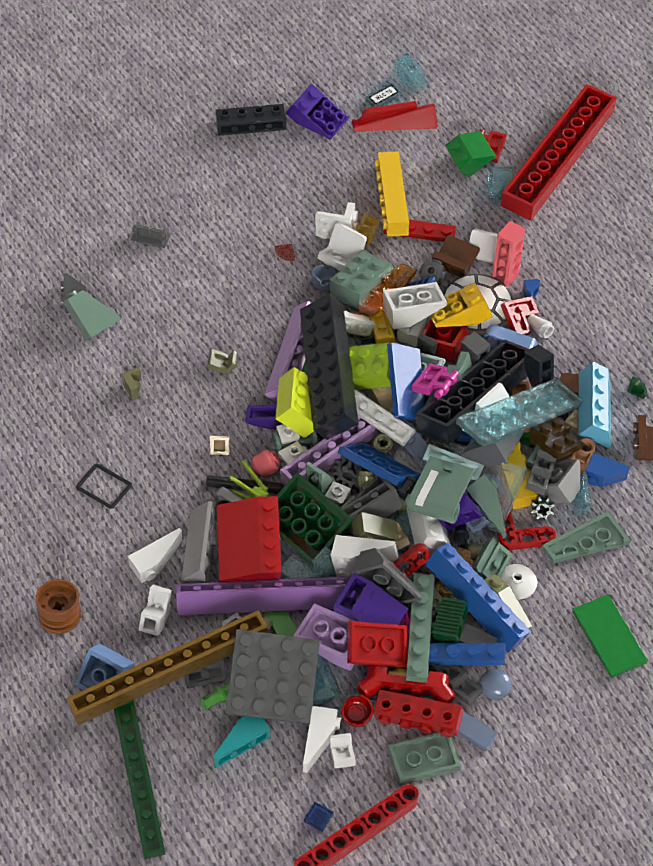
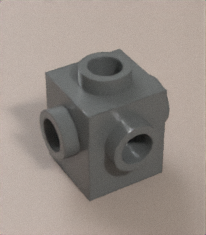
[419,259,447,287]

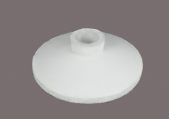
[500,564,537,600]

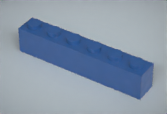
[425,543,531,653]

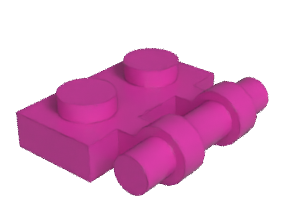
[411,363,459,399]

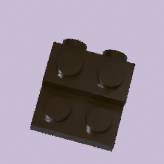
[529,417,584,460]

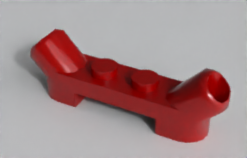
[357,666,455,704]

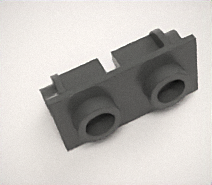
[131,223,171,248]

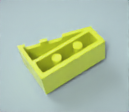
[276,367,314,438]

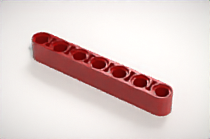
[294,784,419,866]

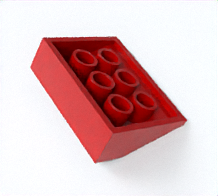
[217,496,282,582]

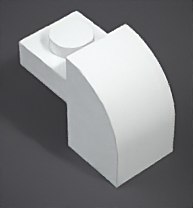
[139,585,172,636]

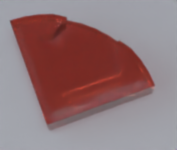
[274,244,295,261]

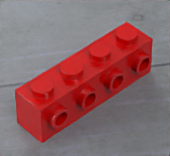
[374,690,463,737]

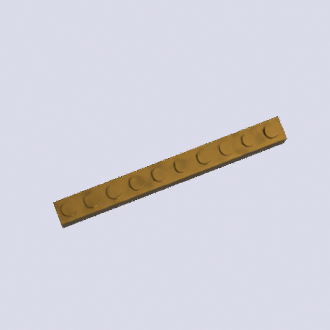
[67,610,268,725]

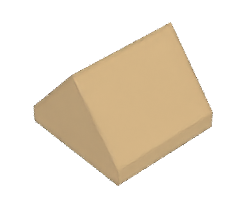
[210,435,230,455]

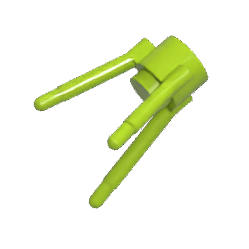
[229,460,270,499]

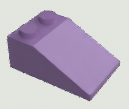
[293,604,355,671]

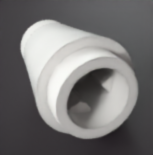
[527,314,554,338]

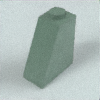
[63,290,121,340]

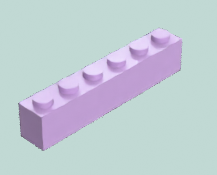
[264,301,311,404]
[281,416,382,486]

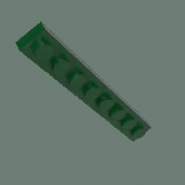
[114,700,166,860]

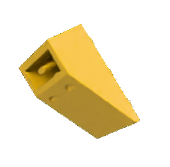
[430,283,493,327]

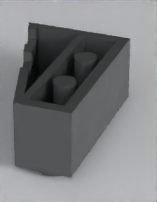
[341,474,403,537]

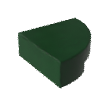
[628,376,647,399]

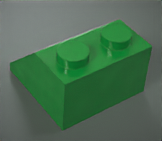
[445,131,496,177]

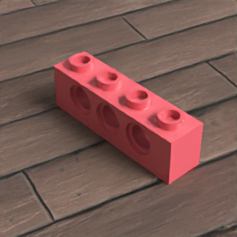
[492,221,526,287]

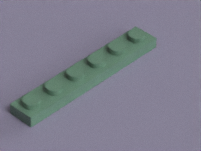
[406,573,434,683]

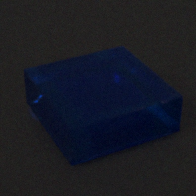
[304,802,334,832]

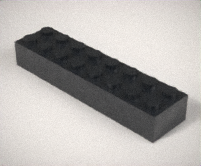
[300,293,359,440]
[416,340,529,445]

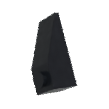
[524,344,554,407]

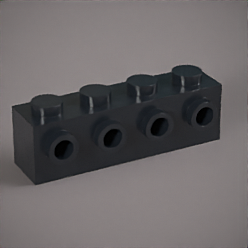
[215,104,286,136]

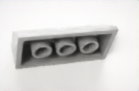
[179,501,216,584]

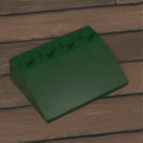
[277,472,354,570]

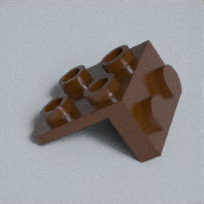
[633,415,653,461]

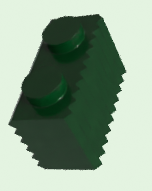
[431,597,469,643]

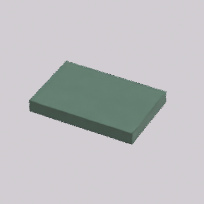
[387,732,461,785]

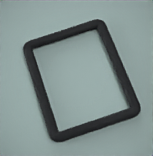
[76,464,132,509]

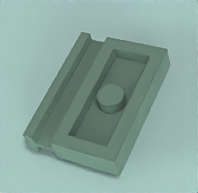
[472,537,512,579]

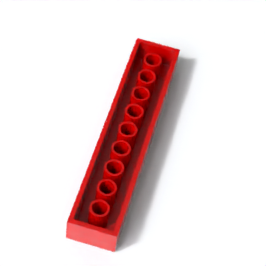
[500,84,617,221]

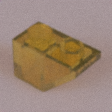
[357,211,382,245]

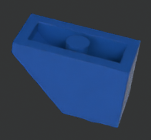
[583,453,630,487]

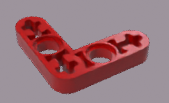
[496,497,556,550]

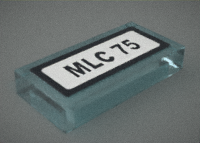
[365,83,402,108]

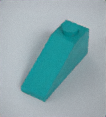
[213,716,270,768]

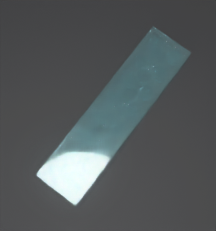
[456,379,583,447]

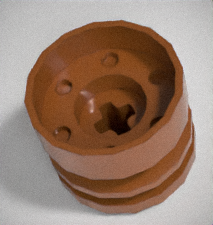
[35,579,81,634]

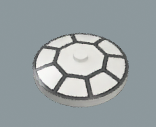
[443,274,514,336]

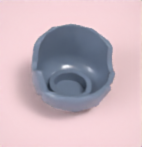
[311,265,337,291]
[480,669,511,700]

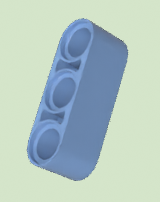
[482,325,538,350]

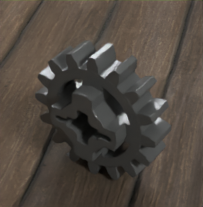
[332,456,367,493]

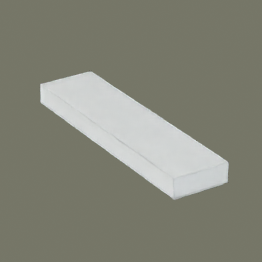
[354,390,415,447]

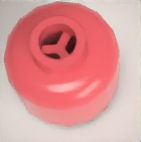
[251,449,281,478]

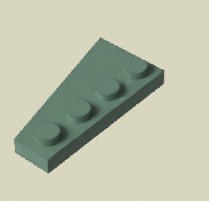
[542,511,631,564]

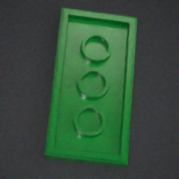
[572,594,648,678]

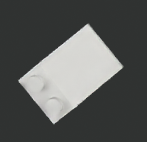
[383,282,447,329]
[330,535,399,577]

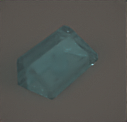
[572,472,591,516]

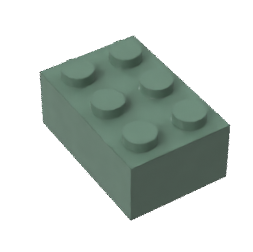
[330,250,392,310]

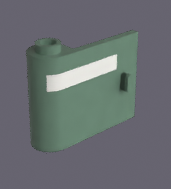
[405,456,475,524]

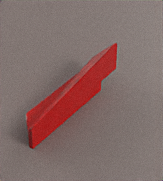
[351,101,438,132]

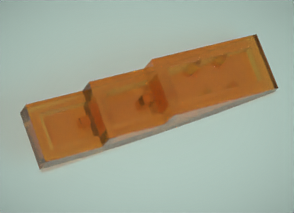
[358,263,417,317]

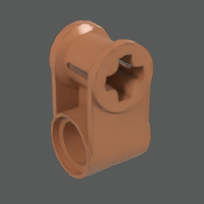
[570,438,595,477]

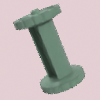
[272,431,318,456]

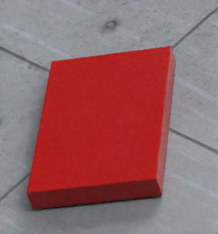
[347,621,407,668]

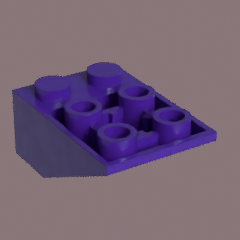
[285,83,349,140]
[334,573,408,625]

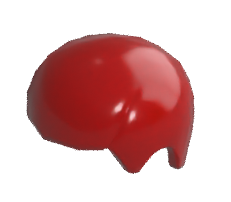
[341,694,374,727]

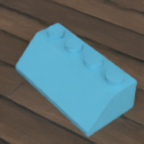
[578,362,611,448]

